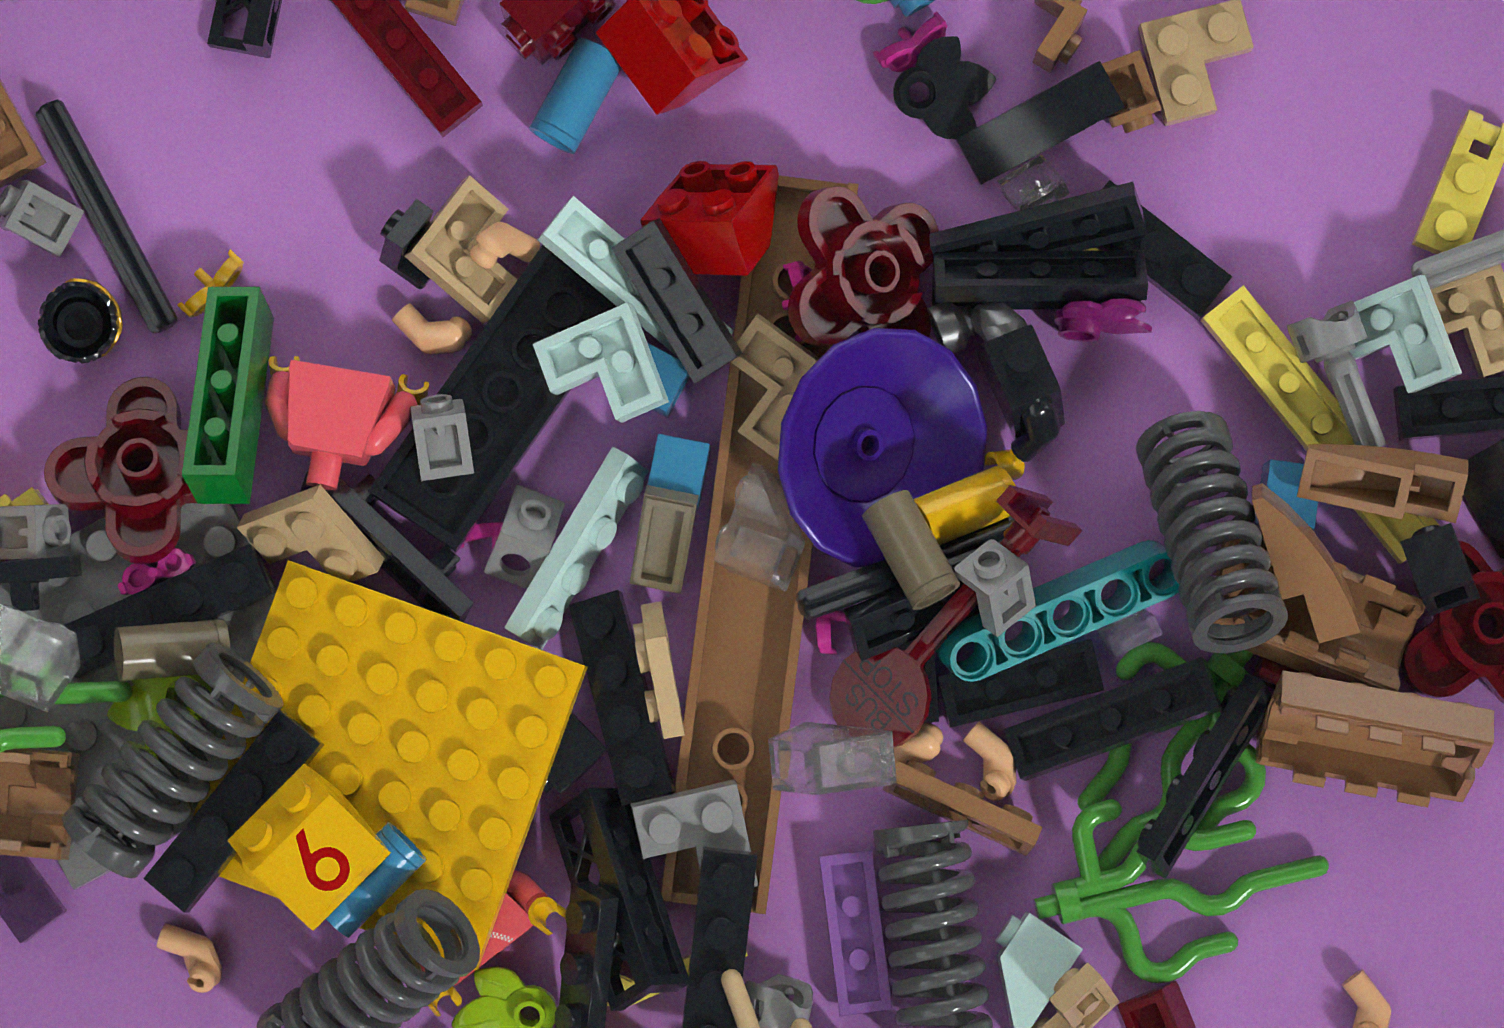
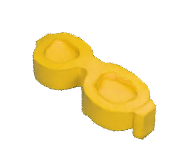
[177,249,244,318]

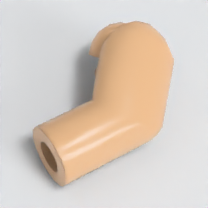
[470,222,540,269]
[392,303,472,354]
[963,721,1017,801]
[865,723,943,764]
[157,923,222,993]
[1342,969,1391,1028]

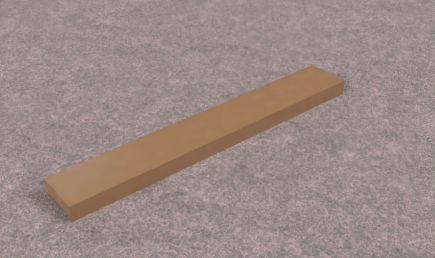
[661,175,859,914]

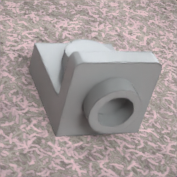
[0,180,85,257]
[410,394,474,481]
[0,504,71,560]
[954,539,1036,637]

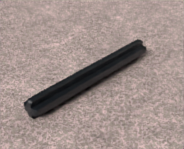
[36,99,177,334]
[796,516,1014,620]

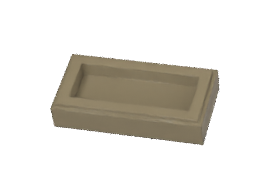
[629,485,699,594]

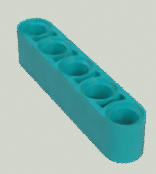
[936,540,1179,682]

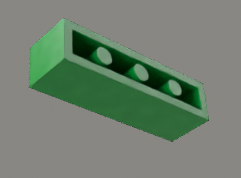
[182,287,274,504]

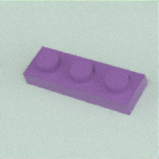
[819,850,893,1016]

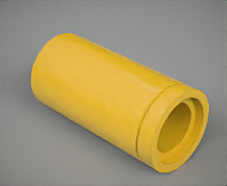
[914,466,1016,546]

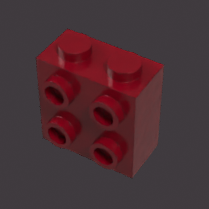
[499,0,616,65]

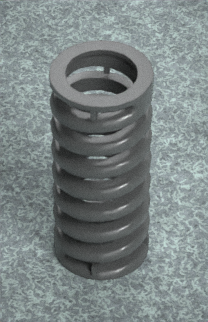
[1136,411,1288,654]
[62,643,284,879]
[873,820,993,1028]
[257,889,480,1028]

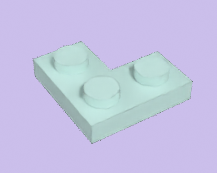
[1325,275,1462,393]
[533,302,669,423]

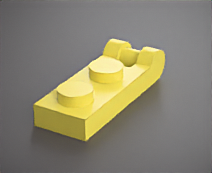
[1412,109,1504,254]

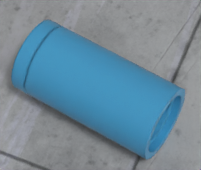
[529,37,621,154]
[326,822,427,938]

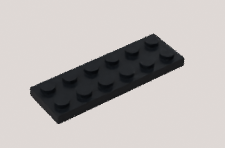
[368,245,617,553]

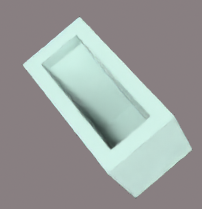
[995,912,1083,1028]

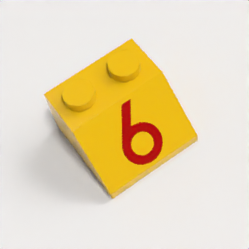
[227,763,391,931]

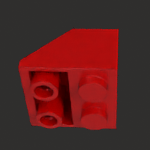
[595,0,749,115]
[640,161,779,276]

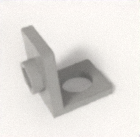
[484,485,565,589]

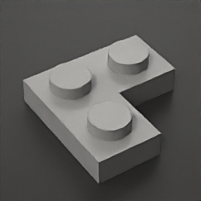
[630,780,759,887]

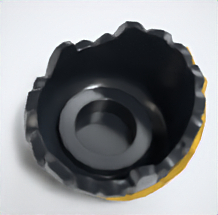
[38,278,123,364]

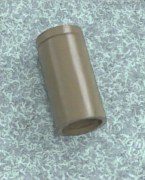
[862,490,960,610]
[114,619,230,681]

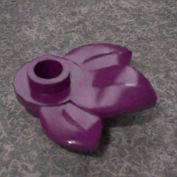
[1054,298,1152,342]

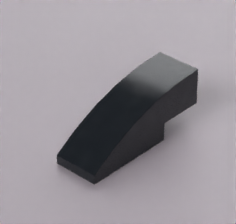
[955,61,1125,185]

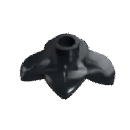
[893,36,996,139]

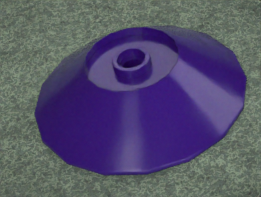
[777,328,987,567]

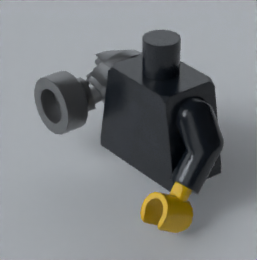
[927,302,1065,480]

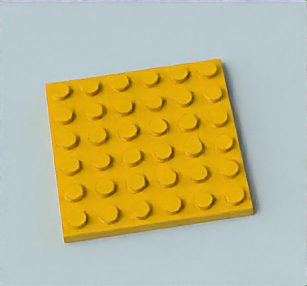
[193,560,588,971]

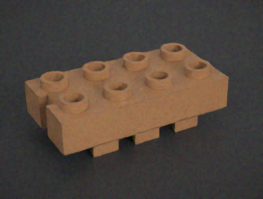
[1188,538,1425,692]
[1255,670,1494,808]
[0,748,80,860]

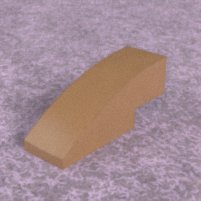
[1297,444,1468,523]
[1252,483,1361,643]

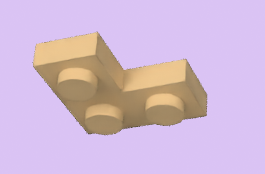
[1138,0,1254,126]
[404,175,517,324]
[1431,264,1504,379]
[731,314,820,460]
[237,484,385,582]
[633,601,685,739]
[1031,962,1120,1028]

